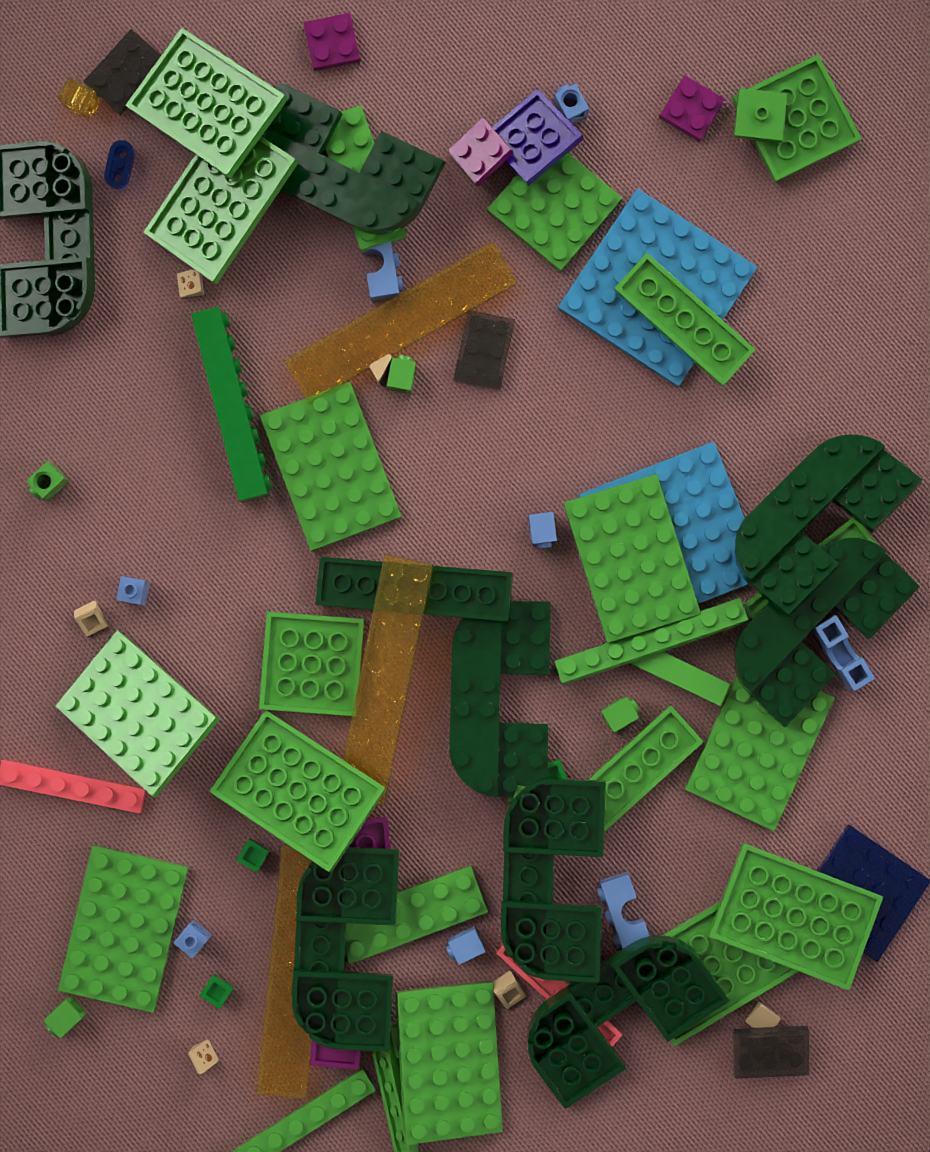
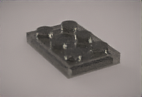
[83,29,161,116]
[453,310,515,391]
[733,1026,809,1079]

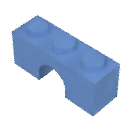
[364,241,404,302]
[811,615,875,691]
[597,872,649,950]

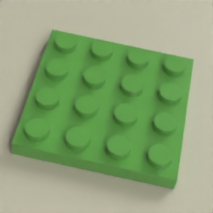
[732,54,862,183]
[487,153,622,272]
[259,612,365,716]

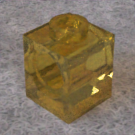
[58,77,100,118]

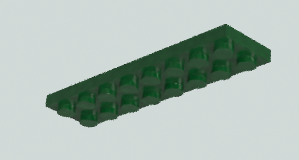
[315,557,514,622]

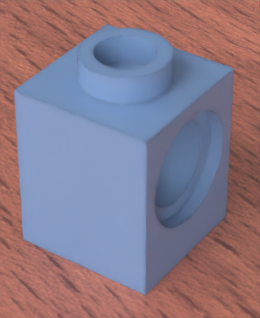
[553,83,589,124]
[528,512,557,549]
[116,576,150,606]
[174,919,212,959]
[446,926,486,965]

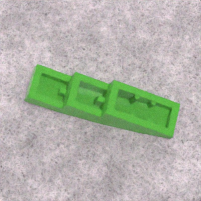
[630,652,731,707]

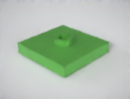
[733,88,788,143]

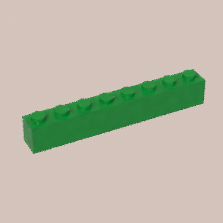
[191,306,272,503]

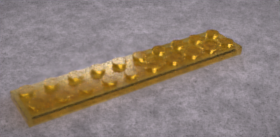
[284,241,517,403]
[343,554,434,805]
[256,845,312,1099]

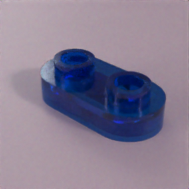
[104,140,135,190]

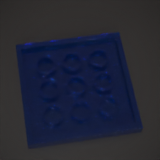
[817,824,930,962]

